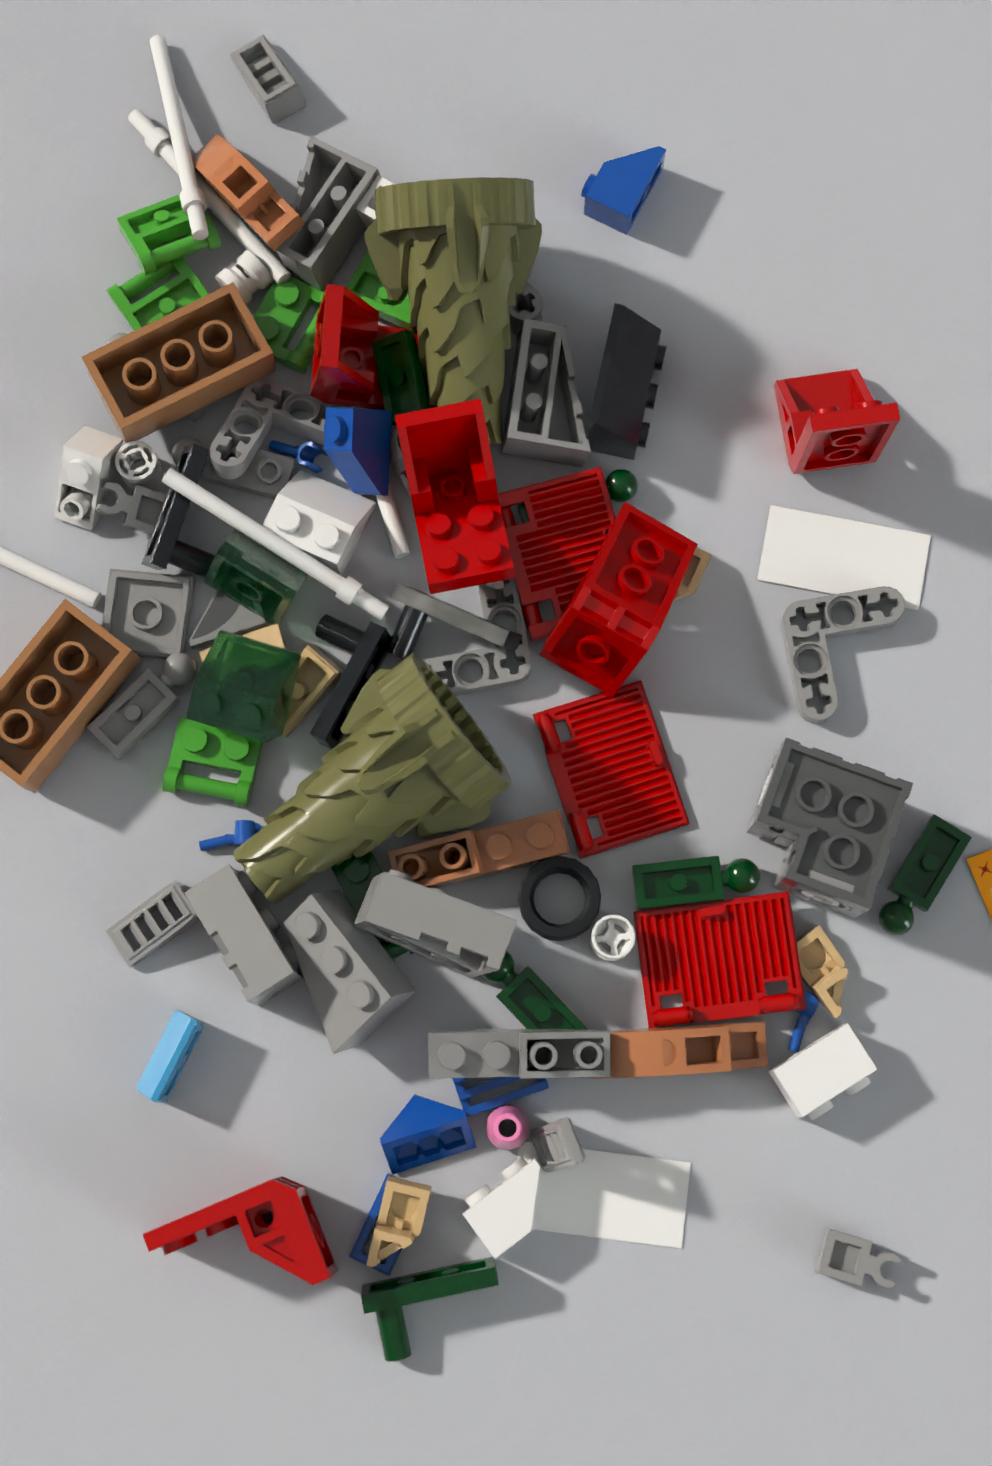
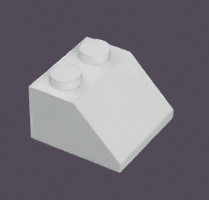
[262,470,376,576]

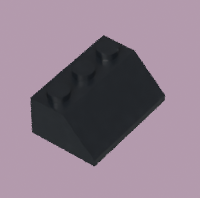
[587,303,667,460]

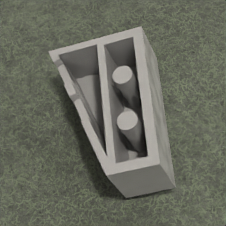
[277,136,380,292]
[501,318,591,467]
[184,864,303,1006]
[353,870,518,978]
[283,890,416,1054]

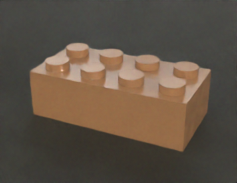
[81,282,276,443]
[0,599,142,793]

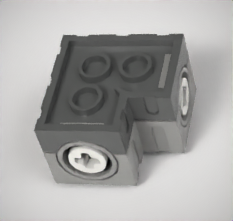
[746,737,913,918]

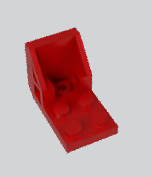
[310,284,434,410]
[774,369,900,474]
[395,398,515,595]
[539,502,698,697]
[142,1176,338,1285]

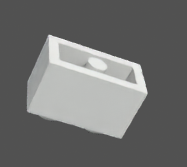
[767,1023,877,1120]

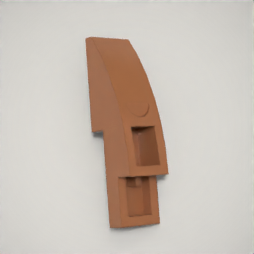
[192,134,305,251]
[388,809,570,888]
[588,1021,768,1079]

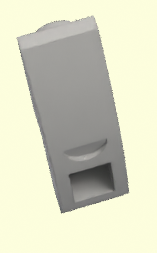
[428,1029,611,1079]

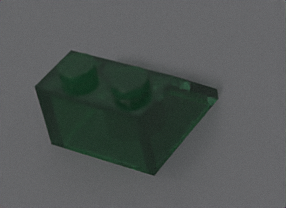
[204,529,308,625]
[186,630,302,743]

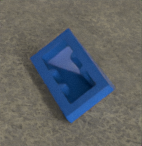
[380,1094,477,1175]

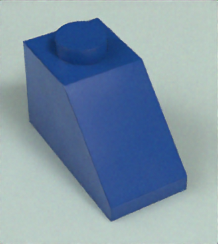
[581,146,666,235]
[324,407,392,496]

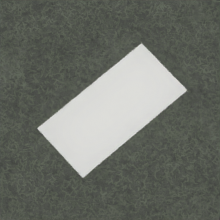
[757,505,931,611]
[517,1141,691,1249]

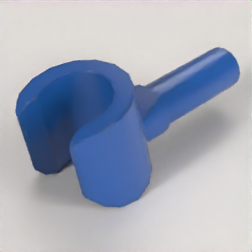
[269,440,328,473]
[199,820,260,851]
[788,988,818,1052]

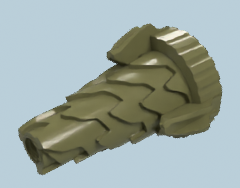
[364,177,542,444]
[234,653,512,904]

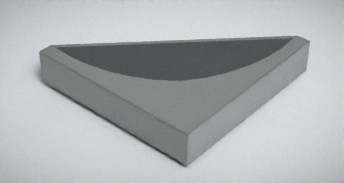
[189,551,267,650]

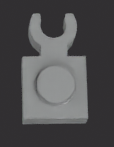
[96,482,167,535]
[815,1228,901,1288]

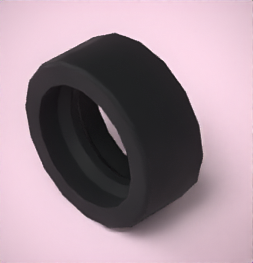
[518,856,602,941]

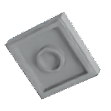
[102,569,195,659]

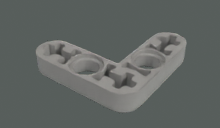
[209,378,344,480]
[423,578,531,696]
[781,586,905,724]

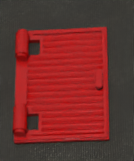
[498,466,615,641]
[532,680,690,859]
[633,891,806,1028]

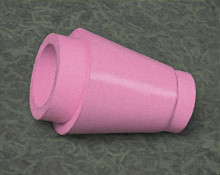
[486,1105,530,1150]

